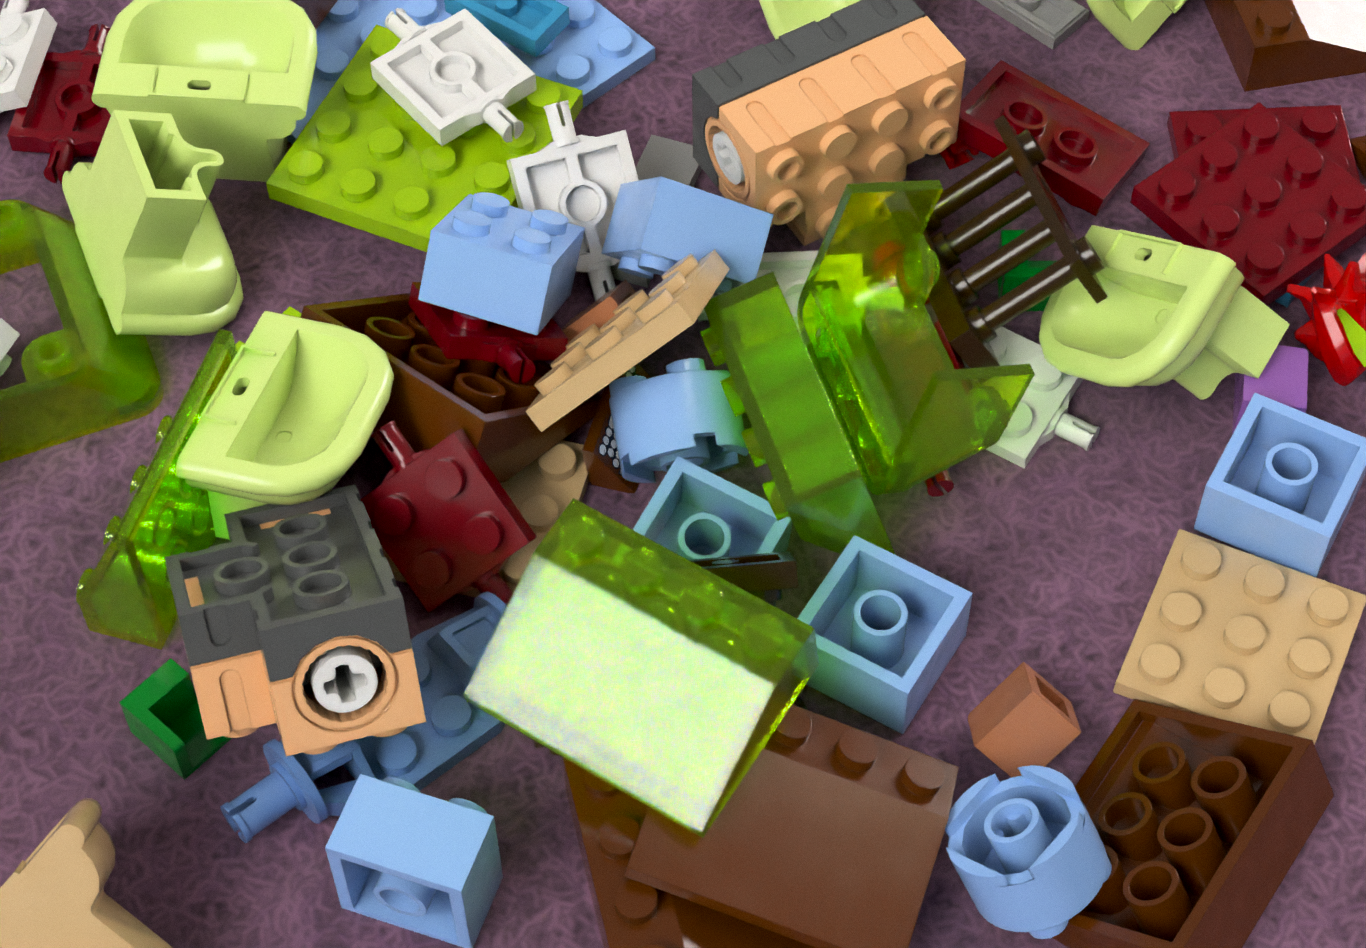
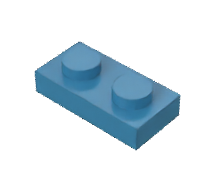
[444,0,570,57]

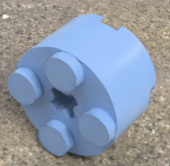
[609,358,749,483]
[945,765,1112,939]

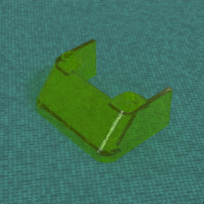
[797,180,1035,495]
[0,199,164,463]

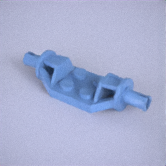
[220,591,546,843]

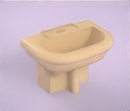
[0,798,173,948]

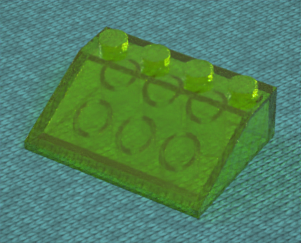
[700,272,896,555]
[76,329,237,650]
[463,498,819,838]

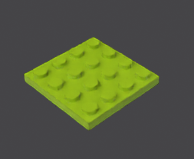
[266,25,583,252]

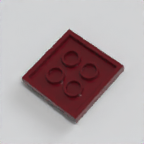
[1130,102,1366,306]

